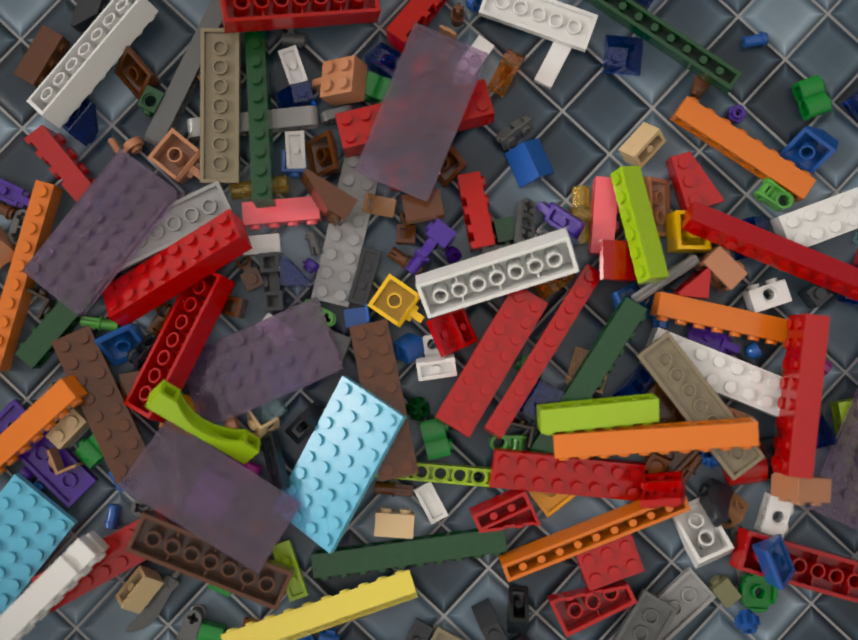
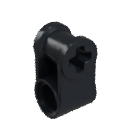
[127,333,157,371]

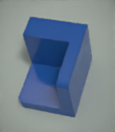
[393,333,424,364]

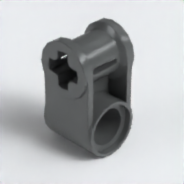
[177,603,207,640]

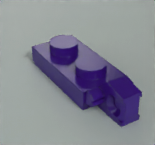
[0,178,31,209]
[536,201,586,240]
[686,324,741,356]

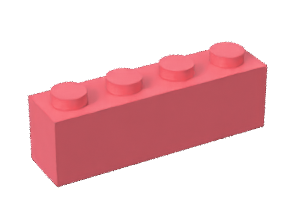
[587,176,620,255]
[241,196,322,231]

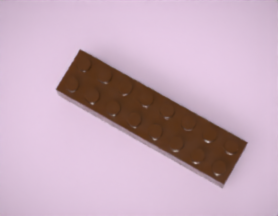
[349,319,419,482]
[51,326,157,484]
[125,508,293,611]

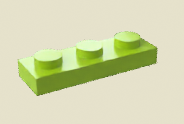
[271,539,309,602]

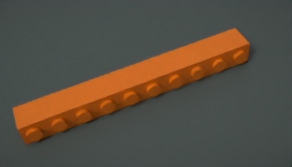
[0,180,64,371]
[552,417,759,461]
[498,497,691,582]

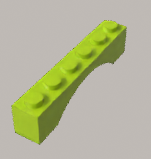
[146,380,261,465]

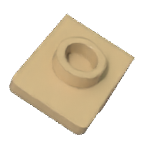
[246,409,280,438]

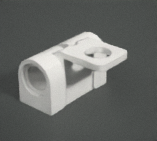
[416,334,457,381]

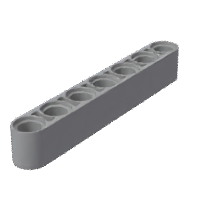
[187,106,319,141]

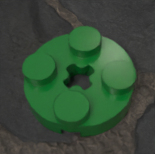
[738,573,778,613]

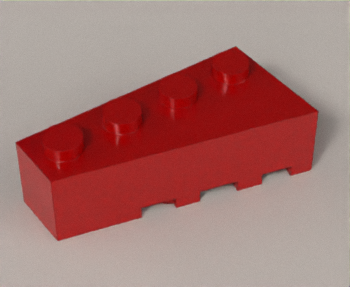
[457,171,496,253]

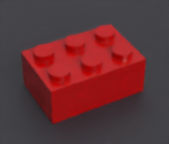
[575,534,645,591]

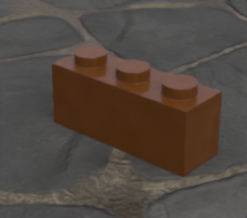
[14,25,70,88]

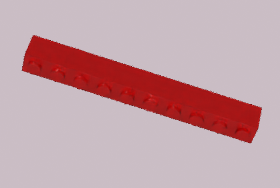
[682,201,858,301]
[483,264,600,440]

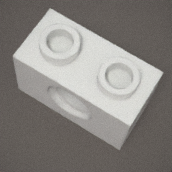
[742,277,792,313]
[754,492,794,538]

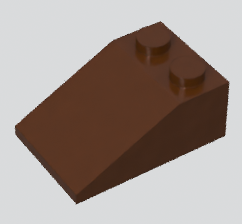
[300,168,357,226]

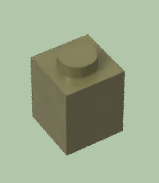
[707,573,742,608]

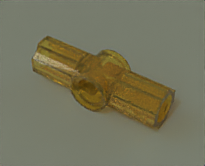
[229,175,290,200]
[570,185,592,245]

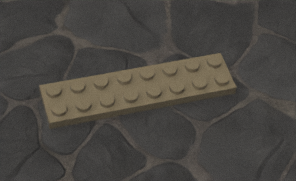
[200,28,241,184]
[636,331,765,481]

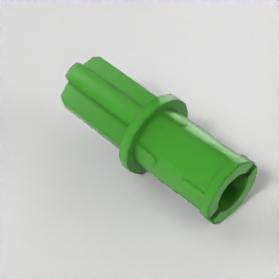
[80,315,121,331]

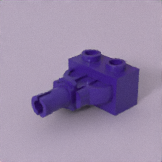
[405,218,457,276]

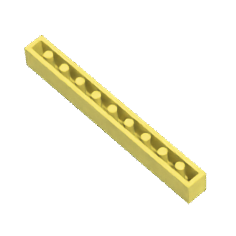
[221,570,418,640]

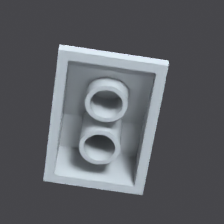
[672,497,734,569]

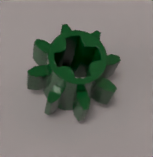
[406,397,430,421]

